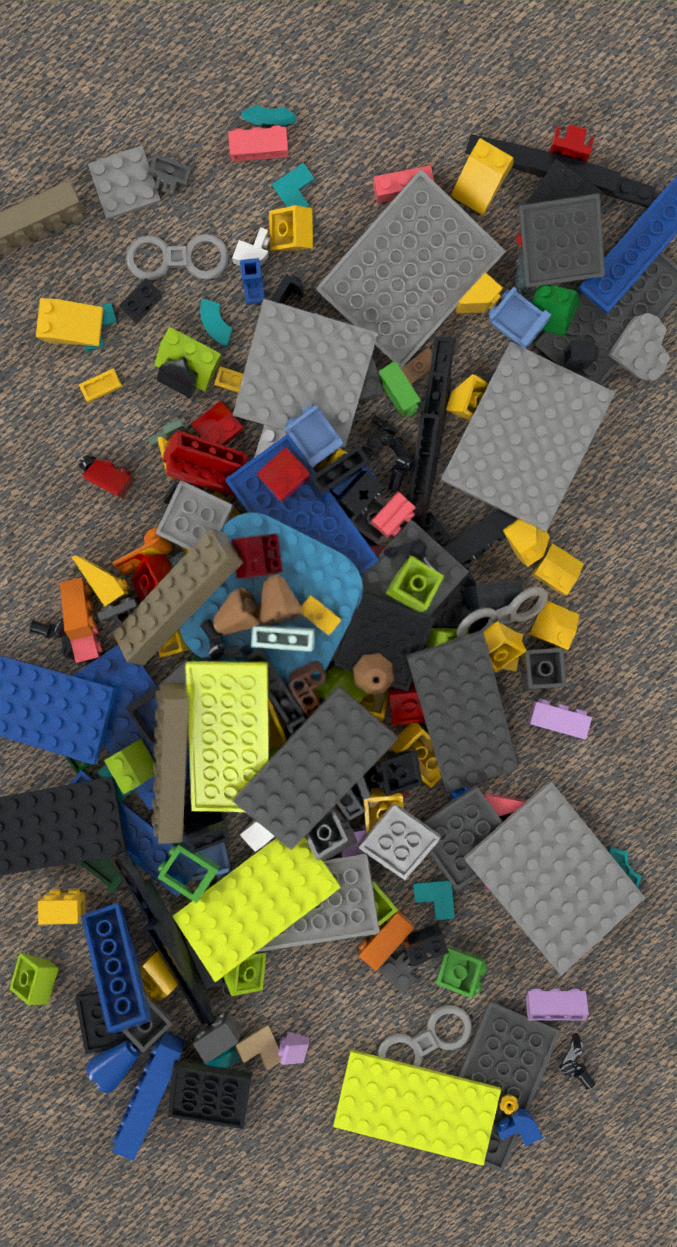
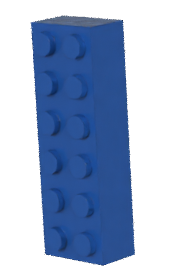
[81,903,152,1034]
[112,1031,186,1161]

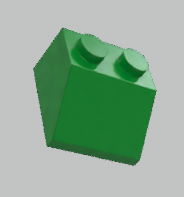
[532,284,579,337]

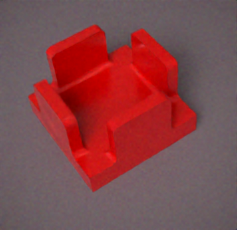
[548,125,595,162]
[388,680,425,726]

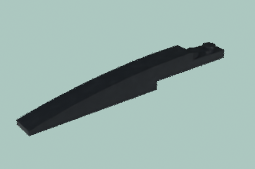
[465,134,656,208]
[405,336,456,530]
[244,647,365,821]
[110,851,215,1024]

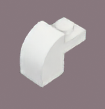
[232,227,270,266]

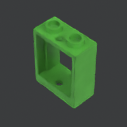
[378,361,421,417]
[157,842,220,903]

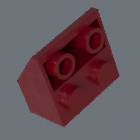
[231,533,283,579]

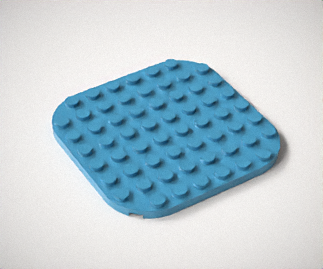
[180,513,363,686]

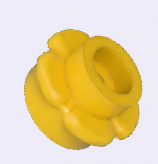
[500,1094,519,1115]

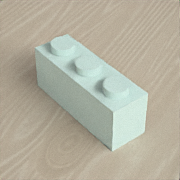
[252,624,315,651]

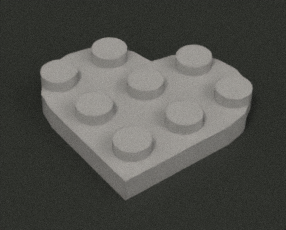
[608,313,670,380]

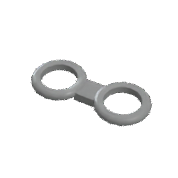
[126,234,229,281]
[457,587,548,638]
[378,1005,472,1067]

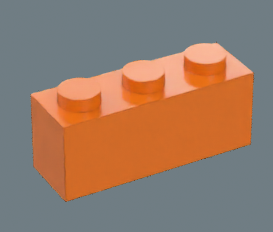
[60,577,95,641]
[358,911,414,971]

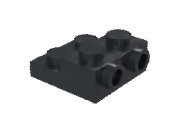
[373,748,423,796]

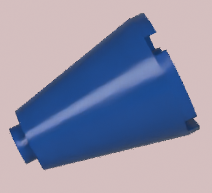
[86,1040,140,1093]

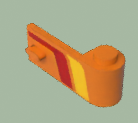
[112,528,173,576]

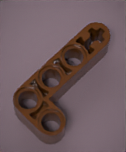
[289,661,326,718]

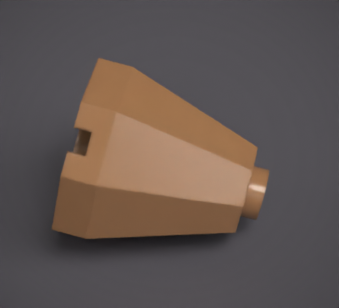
[260,575,303,625]
[213,587,261,635]
[353,653,394,695]

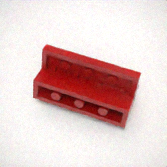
[163,430,247,497]

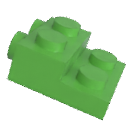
[436,946,488,999]

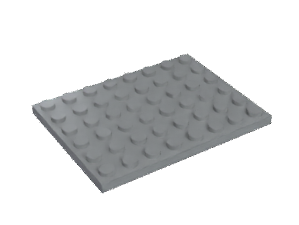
[315,169,506,369]
[441,342,616,532]
[463,781,645,976]

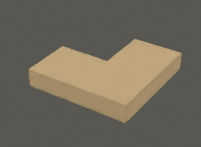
[234,1025,281,1070]

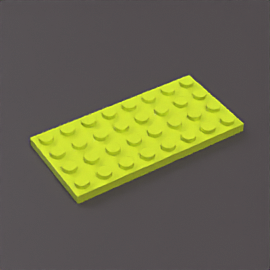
[186,662,269,812]
[172,836,342,982]
[333,1050,501,1166]

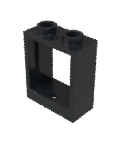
[125,684,160,747]
[403,923,449,967]

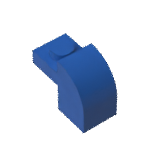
[240,258,265,305]
[496,1108,543,1146]

